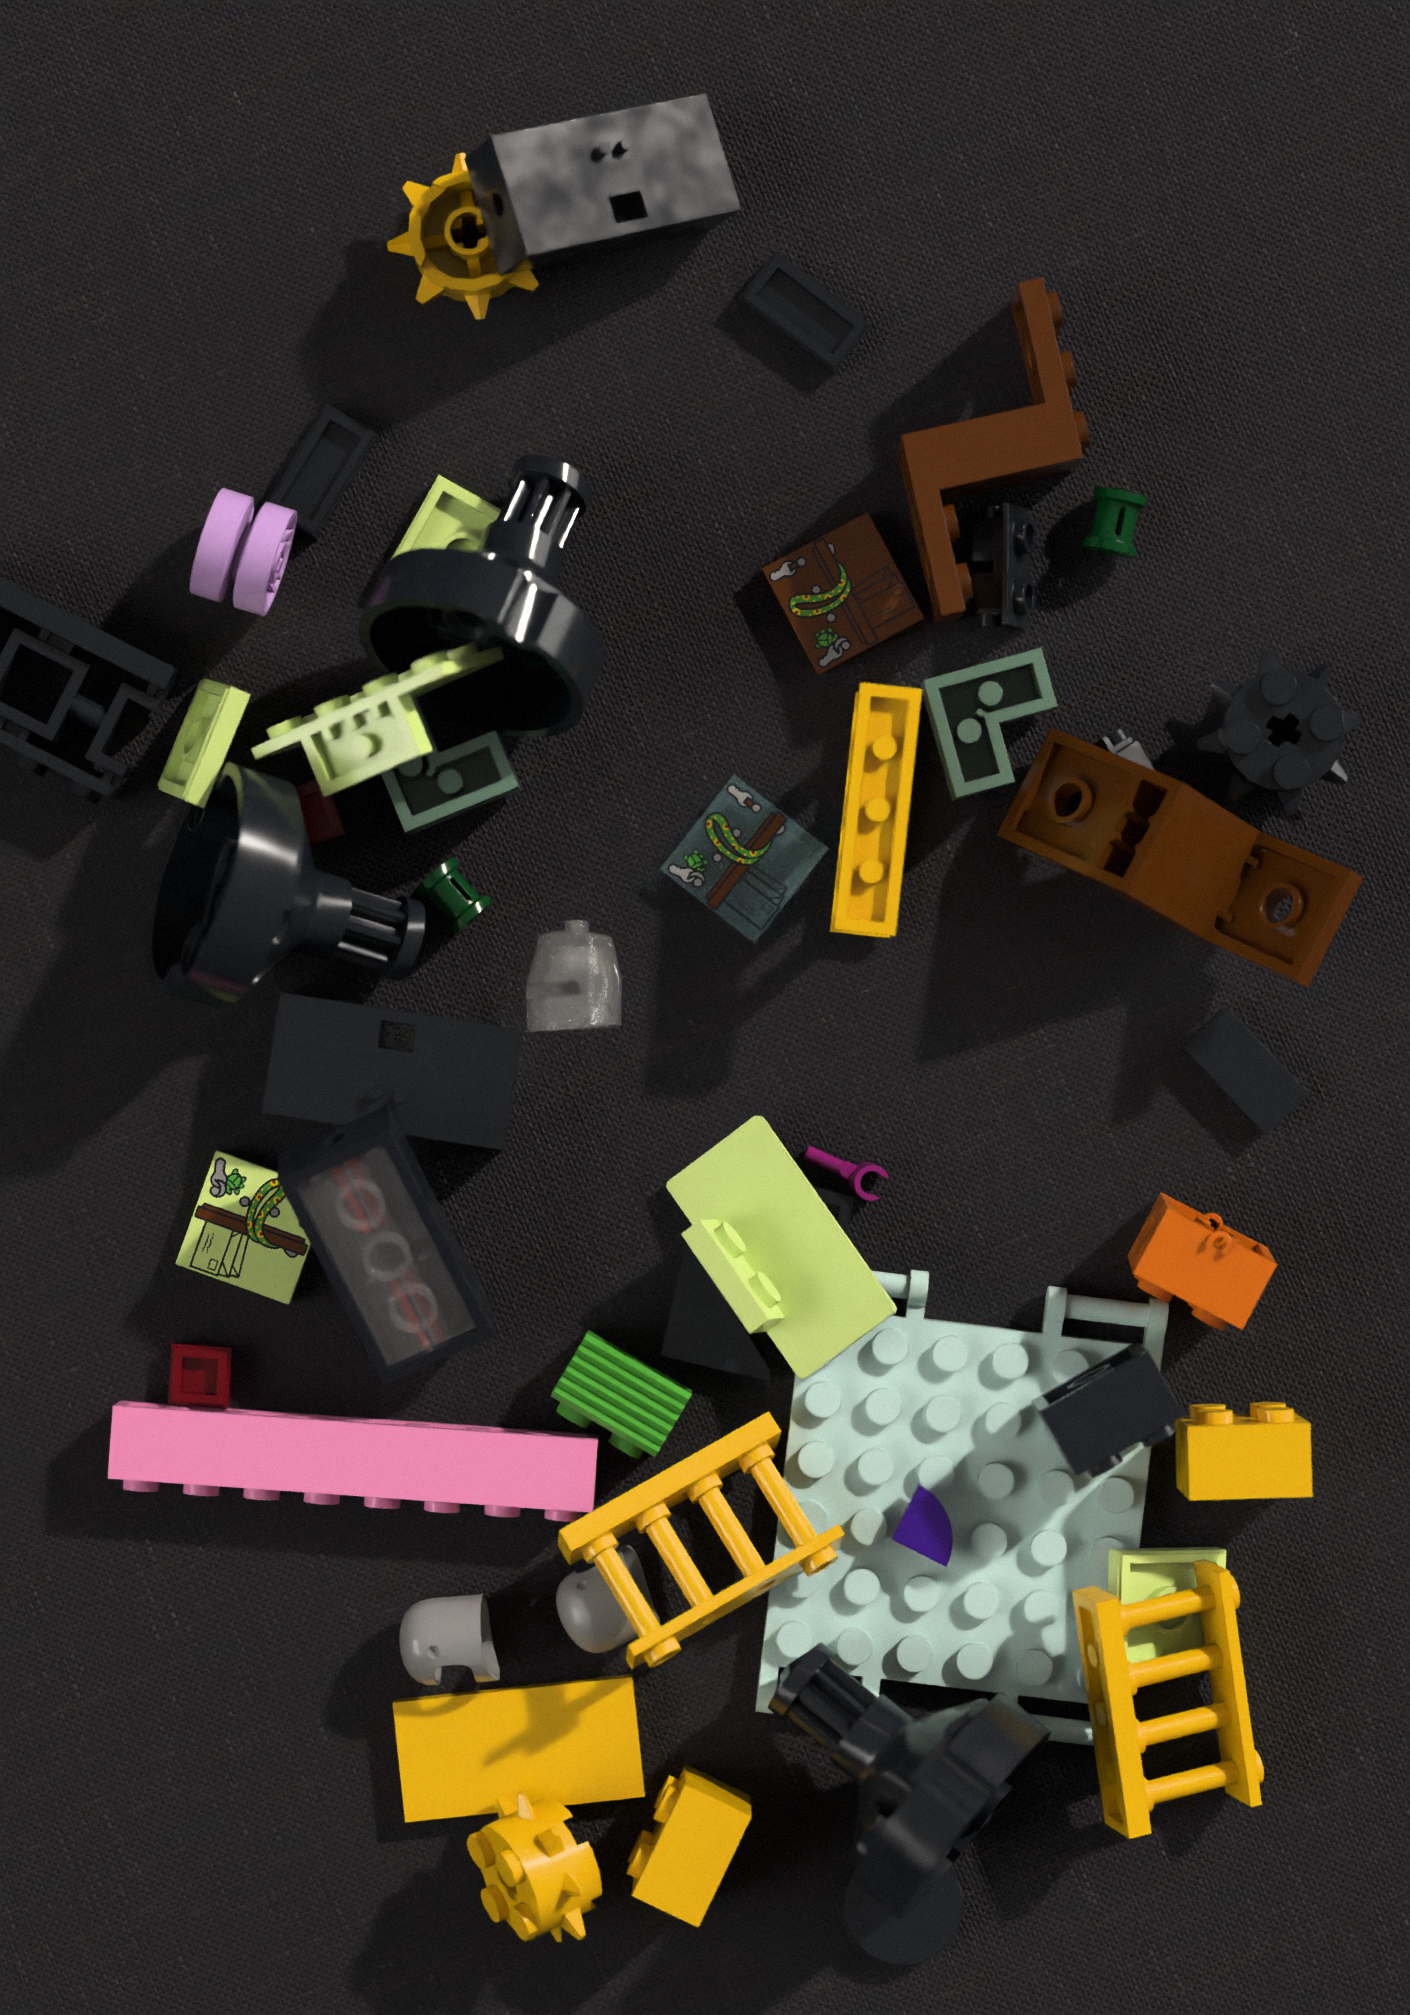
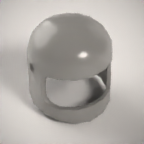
[556,1545,661,1653]
[399,1594,500,1685]

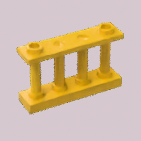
[830,682,922,938]
[557,1411,845,1669]
[1072,1559,1264,1839]

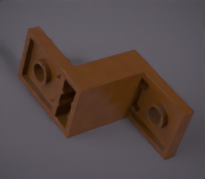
[896,277,1090,626]
[997,727,1363,988]

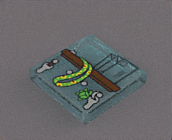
[660,775,829,944]

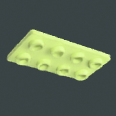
[251,643,504,797]
[666,1116,897,1379]

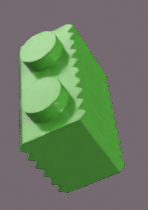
[551,1330,692,1459]

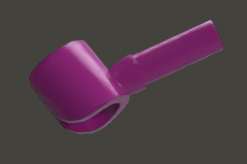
[804,1146,889,1201]

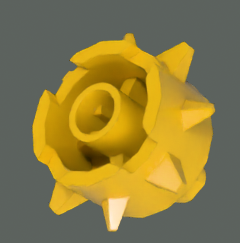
[387,153,539,320]
[467,1792,602,1942]

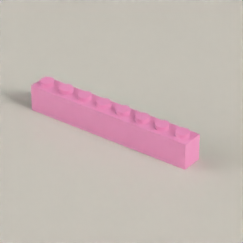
[108,1401,599,1522]

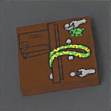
[761,512,924,676]

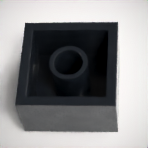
[1031,1341,1185,1478]

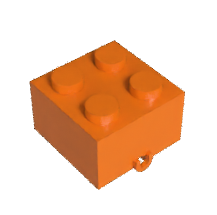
[1127,1193,1277,1331]

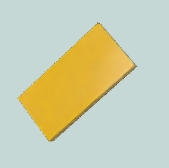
[392,1674,645,1823]

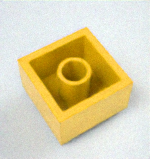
[1175,1402,1313,1501]
[626,1764,752,1928]

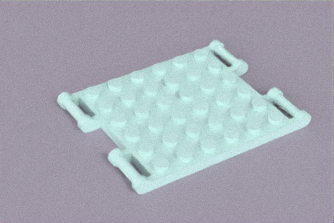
[755,1269,1169,1746]

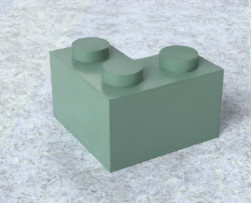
[920,648,1057,801]
[381,696,521,835]

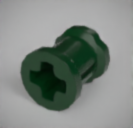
[1082,487,1148,559]
[413,857,493,937]

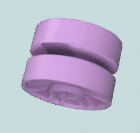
[190,488,297,616]

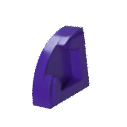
[891,1483,953,1567]

